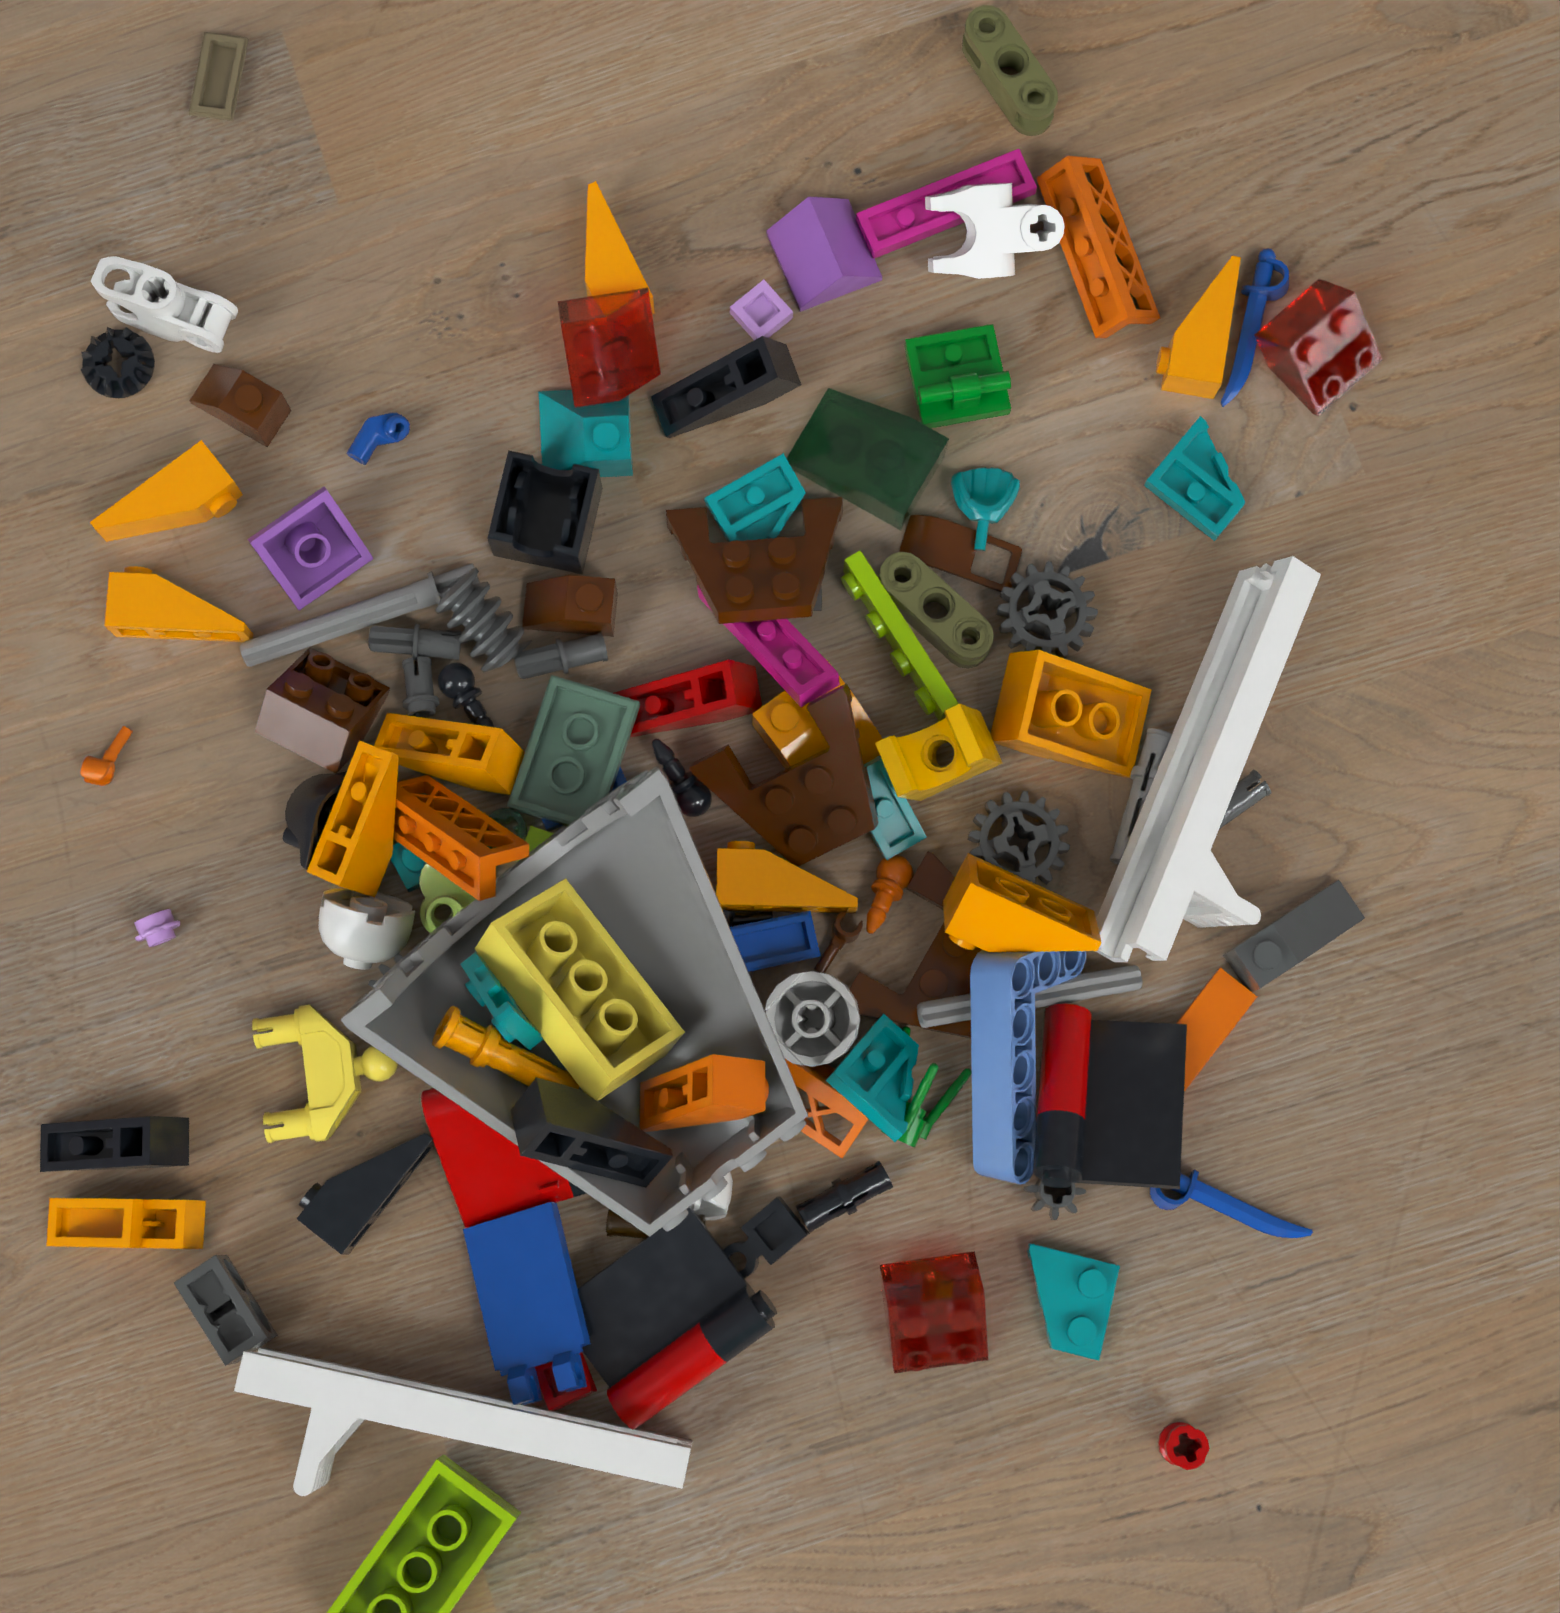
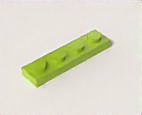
[841,550,959,721]

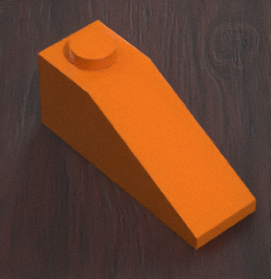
[640,1054,769,1132]

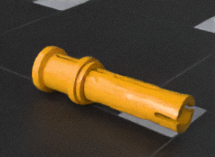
[432,1005,579,1089]

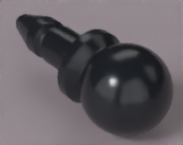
[438,663,494,727]
[652,739,712,817]

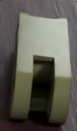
[962,5,1058,136]
[879,552,994,669]

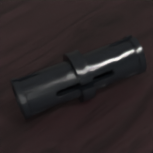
[796,1161,893,1233]

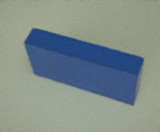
[730,911,820,972]

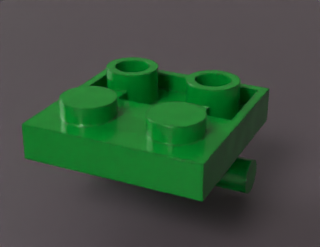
[904,324,1011,430]

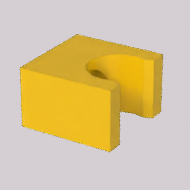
[875,704,1003,801]

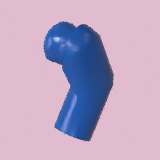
[346,413,410,465]

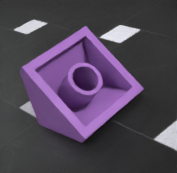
[766,197,882,312]
[247,487,374,610]

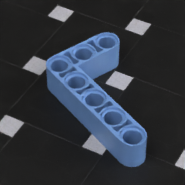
[970,950,1086,1185]

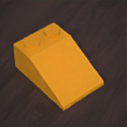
[990,650,1152,778]
[752,660,883,769]
[943,853,1102,952]

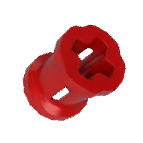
[1158,1422,1210,1470]

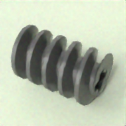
[435,567,532,673]

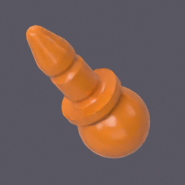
[866,855,913,934]

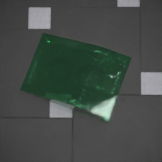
[787,388,949,530]

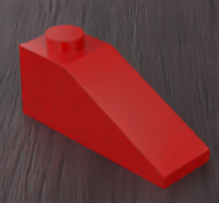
[613,659,762,737]

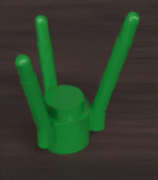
[881,1026,972,1148]

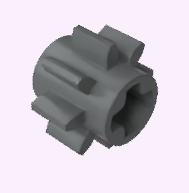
[1024,1174,1086,1220]

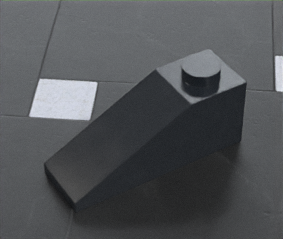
[651,336,802,438]
[510,1077,673,1188]
[40,1116,189,1172]
[297,1133,435,1255]

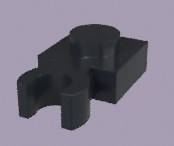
[724,1196,810,1278]

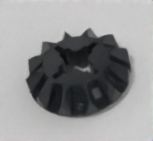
[81,327,155,398]

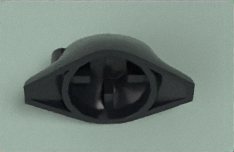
[282,771,347,870]

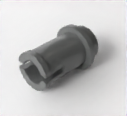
[402,656,440,718]

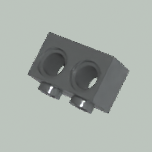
[174,1255,278,1366]

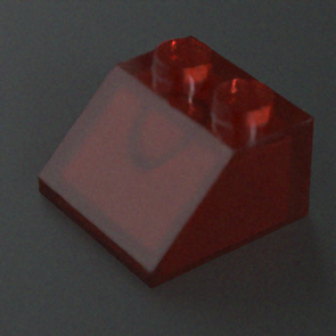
[558,288,661,407]

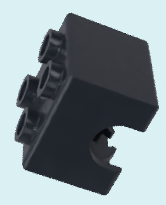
[487,450,603,575]

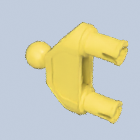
[252,1004,398,1143]

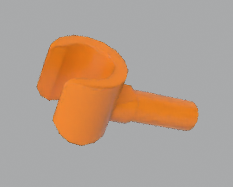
[80,726,133,786]

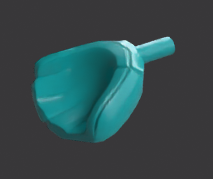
[951,467,1020,551]

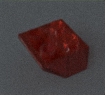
[1254,279,1383,416]
[880,1251,989,1374]

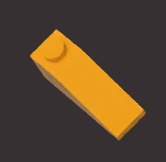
[582,181,655,335]
[1156,256,1241,399]
[90,440,243,542]
[104,566,253,642]
[374,713,525,795]
[306,740,399,898]
[716,841,858,913]

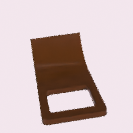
[899,515,1022,592]

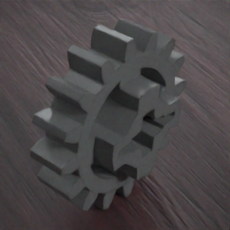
[996,561,1098,659]
[967,791,1070,885]

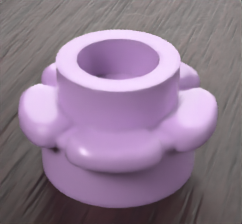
[134,909,180,947]

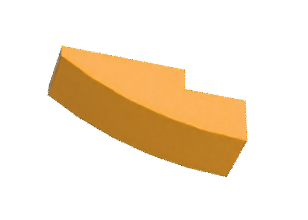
[46,1198,206,1249]

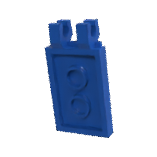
[463,1202,591,1405]

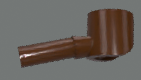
[814,910,863,973]

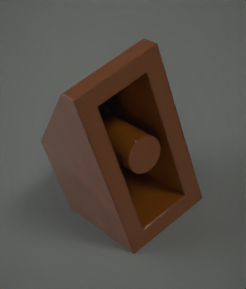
[189,364,292,447]
[522,575,618,637]

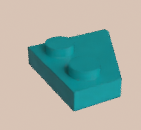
[704,453,806,542]
[826,1014,919,1142]

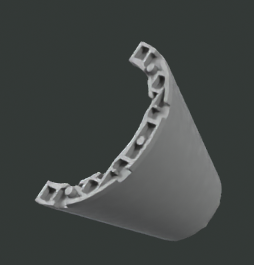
[340,766,808,1237]

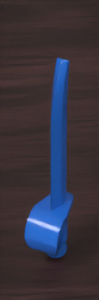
[1221,248,1289,407]
[1150,1169,1313,1238]

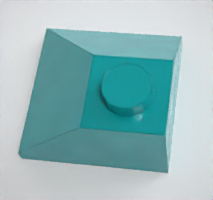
[539,387,633,477]

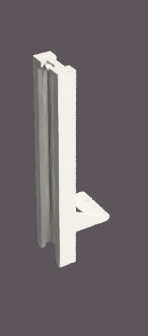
[1096,556,1321,962]
[234,1347,693,1496]

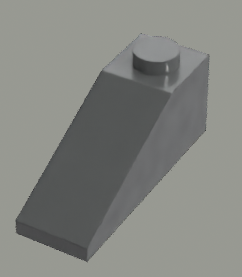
[1223,880,1365,992]

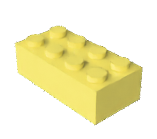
[475,878,685,1101]

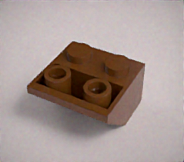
[255,647,390,774]

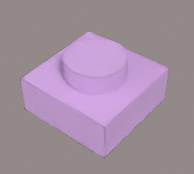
[730,279,793,340]

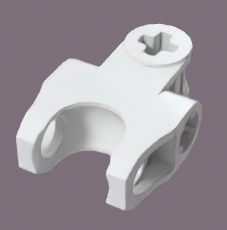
[925,183,1065,279]
[90,256,238,353]

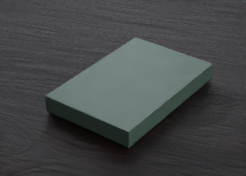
[507,675,641,826]

